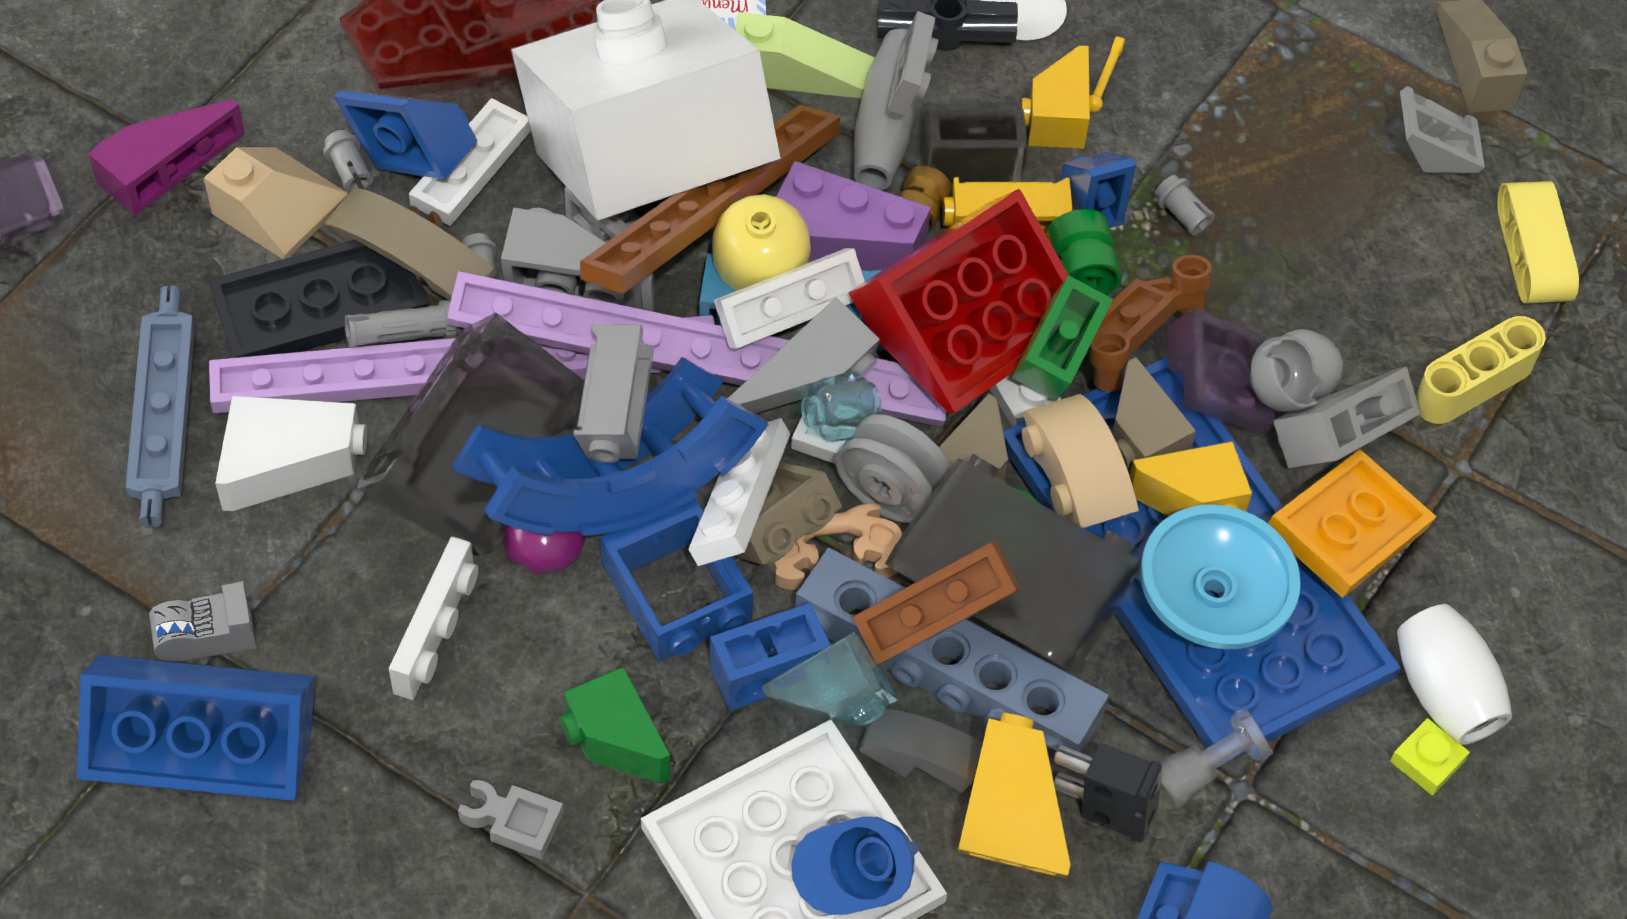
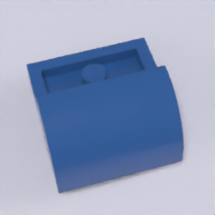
[1137,861,1273,919]

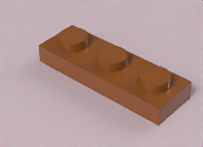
[852,541,1022,665]

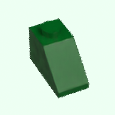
[559,667,670,784]

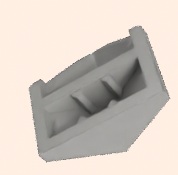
[1400,86,1485,173]

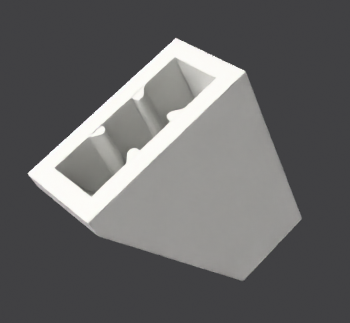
[215,396,368,511]

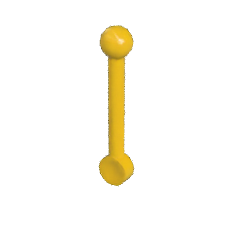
[1089,36,1125,113]

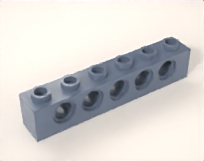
[795,547,1109,763]

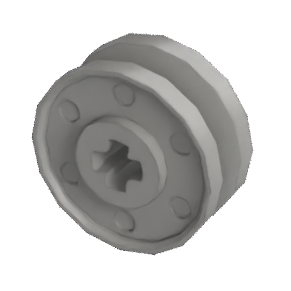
[835,414,952,524]

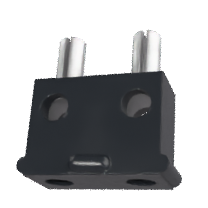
[1053,743,1163,843]

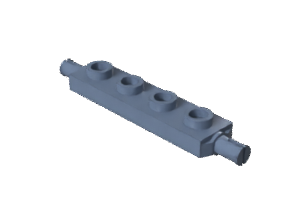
[125,286,195,528]

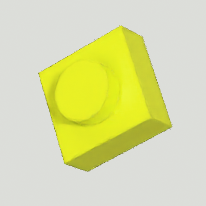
[1390,718,1470,796]

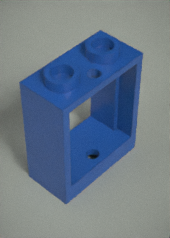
[600,498,753,662]

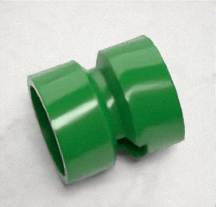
[1047,209,1122,295]

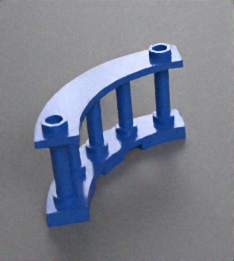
[451,357,769,536]

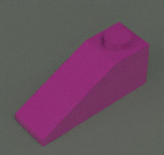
[88,99,245,216]

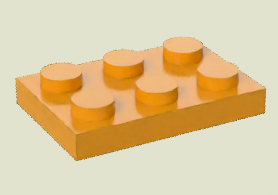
[1268,449,1437,598]

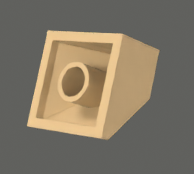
[204,147,349,259]

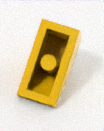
[1019,45,1090,149]
[1130,442,1252,517]

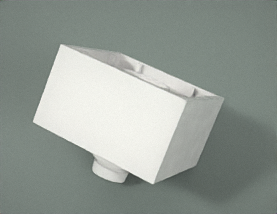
[511,0,781,220]

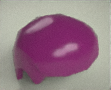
[502,525,586,575]

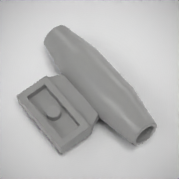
[854,11,938,191]

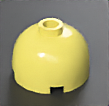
[712,194,811,291]

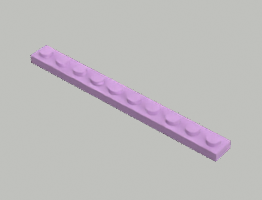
[447,271,947,427]
[209,315,714,414]

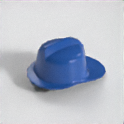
[791,816,919,915]

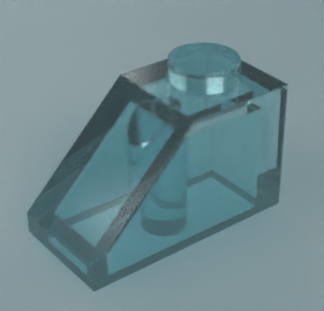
[761,632,898,727]

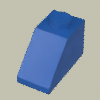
[1060,152,1136,228]

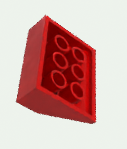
[848,189,1068,414]

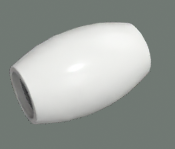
[1397,604,1512,745]

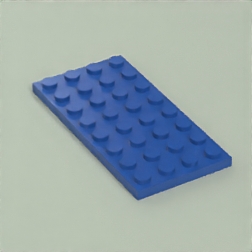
[1003,355,1401,766]

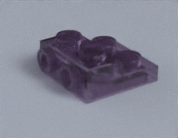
[1167,309,1275,433]

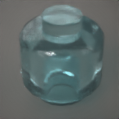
[801,372,882,442]

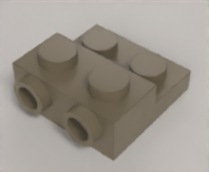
[703,461,842,565]

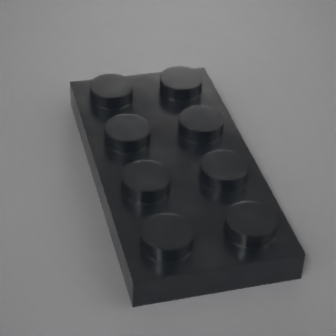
[209,240,429,358]

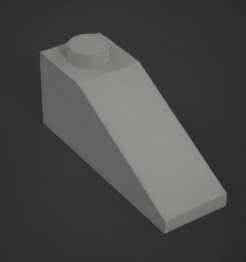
[728,297,880,413]
[1273,366,1421,468]

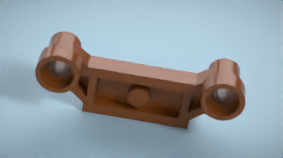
[1089,255,1212,392]

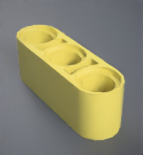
[1497,181,1579,303]
[1416,316,1546,424]

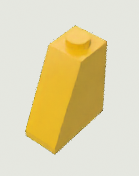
[958,713,1070,879]

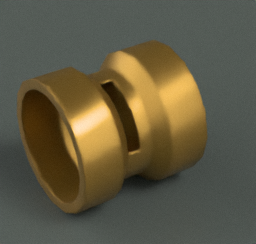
[897,165,953,232]

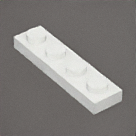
[688,418,790,566]

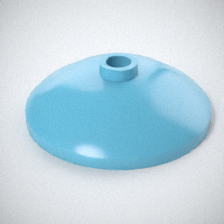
[1140,504,1300,649]

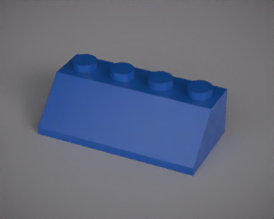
[77,655,315,801]

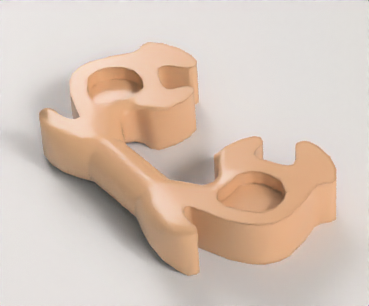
[768,503,902,590]

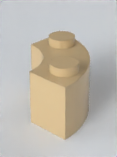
[1022,394,1139,528]

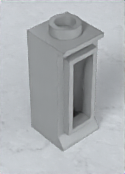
[573,324,654,463]

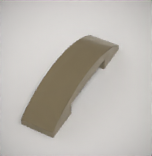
[324,188,498,300]

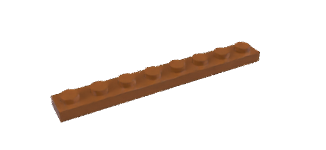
[580,105,840,293]

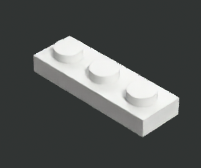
[409,98,531,226]
[714,248,865,349]
[389,536,479,700]

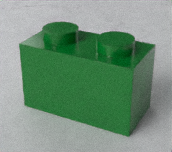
[1011,275,1113,401]

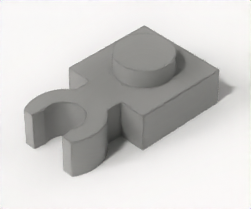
[458,780,564,860]

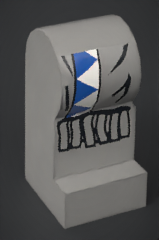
[149,581,257,662]

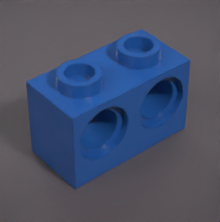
[710,602,831,712]

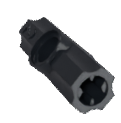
[877,0,1018,51]

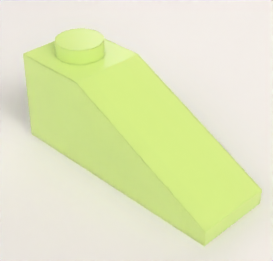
[735,12,875,98]

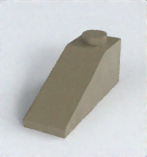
[1435,0,1528,113]

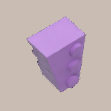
[776,161,931,271]

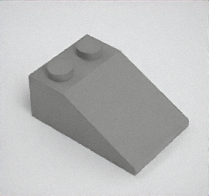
[501,207,655,312]

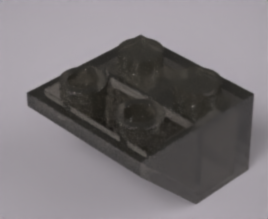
[921,103,1028,184]

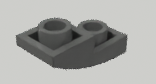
[859,707,983,793]

